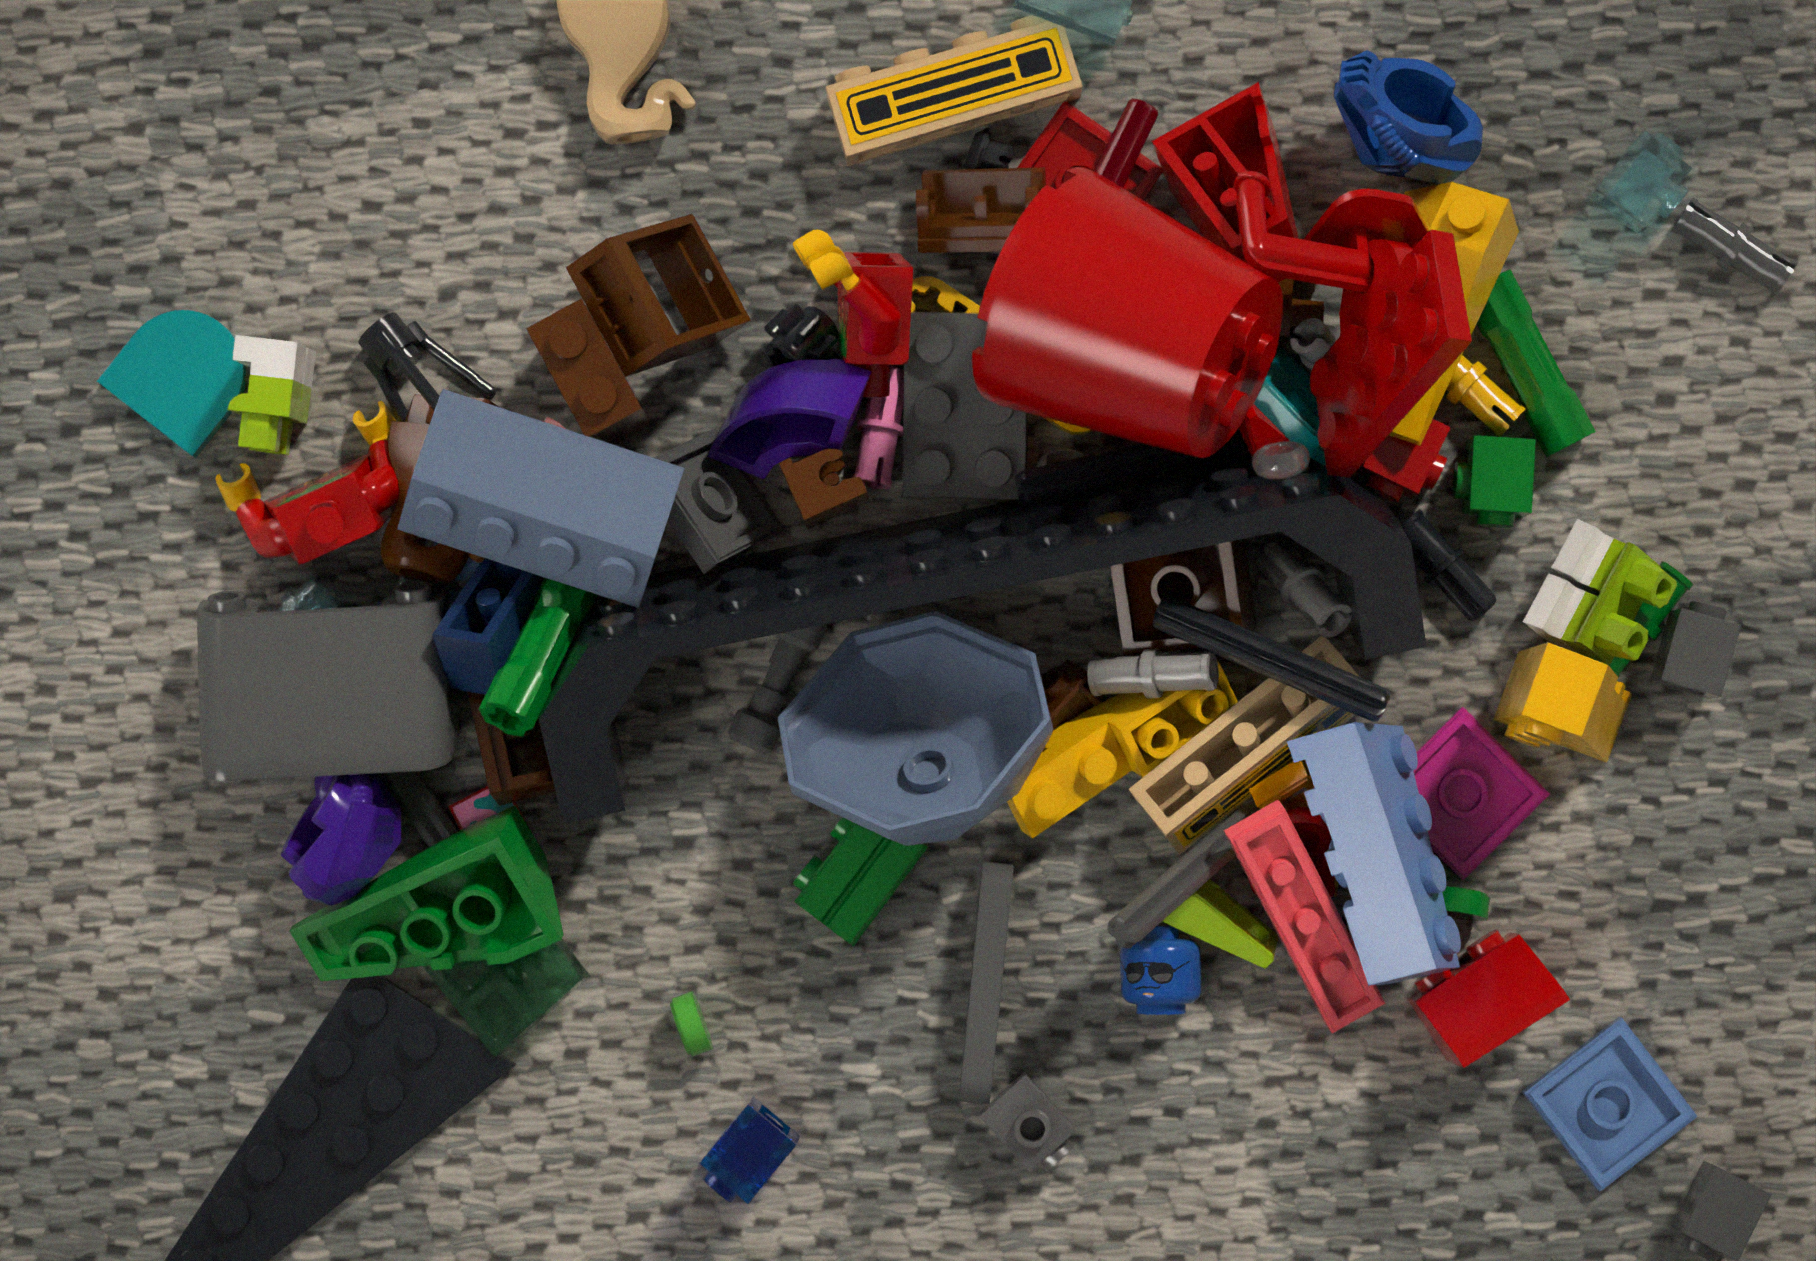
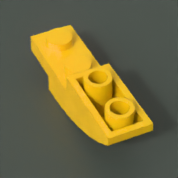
[1007,661,1238,839]

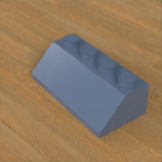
[397,389,684,608]

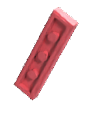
[1223,800,1385,1033]

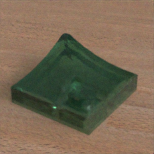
[423,938,590,1057]

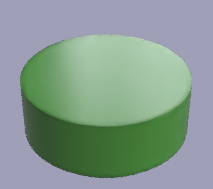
[670,991,713,1057]

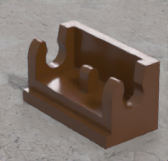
[916,167,1046,253]
[779,449,869,529]
[467,691,556,806]

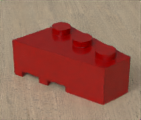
[1151,82,1298,283]

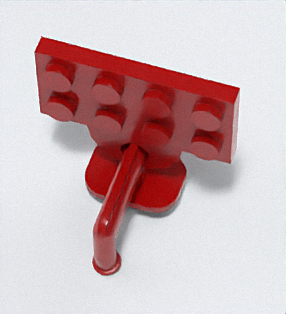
[1233,171,1472,478]

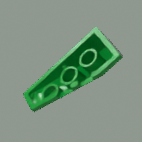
[289,805,564,981]

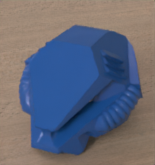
[1334,50,1483,184]

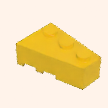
[1493,642,1632,763]

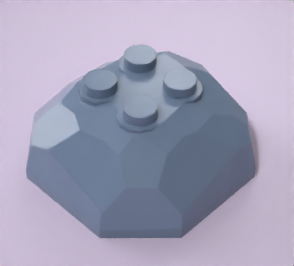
[778,611,1053,846]

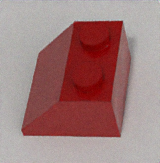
[1407,929,1570,1068]

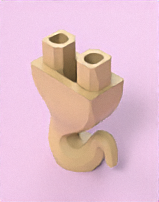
[556,0,696,144]

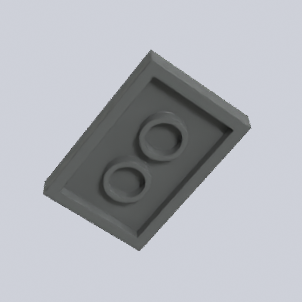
[903,312,1028,499]

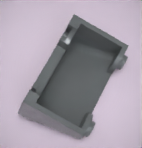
[197,581,461,781]

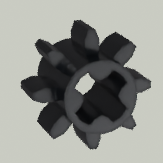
[764,304,840,367]

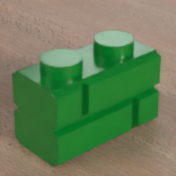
[792,817,928,947]

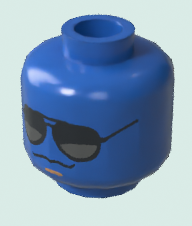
[1120,926,1201,1015]

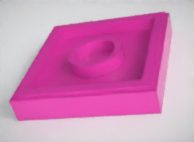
[1413,707,1550,881]

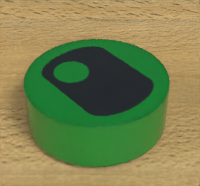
[1442,886,1490,921]

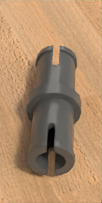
[1672,197,1798,295]

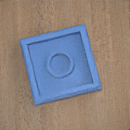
[1521,1017,1698,1192]

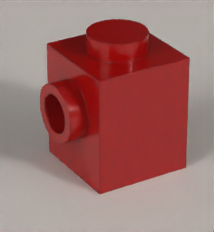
[1357,419,1451,502]

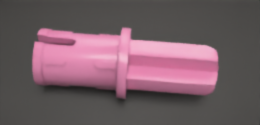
[852,366,904,489]

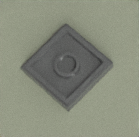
[653,428,784,574]

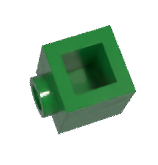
[1452,435,1536,528]

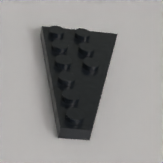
[164,975,517,1261]

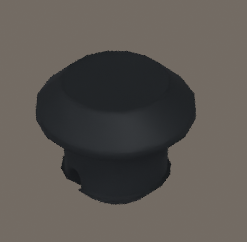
[963,128,1014,169]

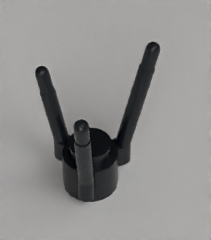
[358,312,496,422]

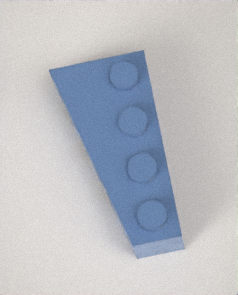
[1287,722,1461,986]

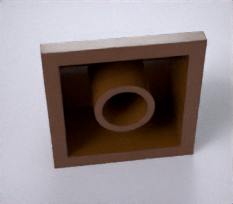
[1110,539,1257,656]

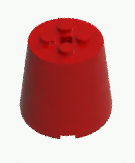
[972,167,1283,458]

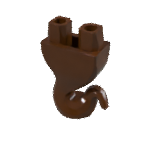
[380,394,498,584]

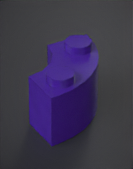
[707,359,872,479]

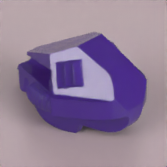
[281,773,401,906]

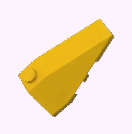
[1389,182,1519,446]

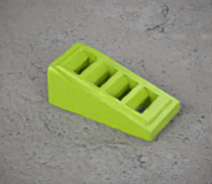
[1162,879,1278,969]

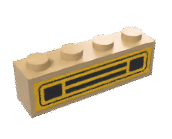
[826,14,1083,166]
[1129,636,1359,855]

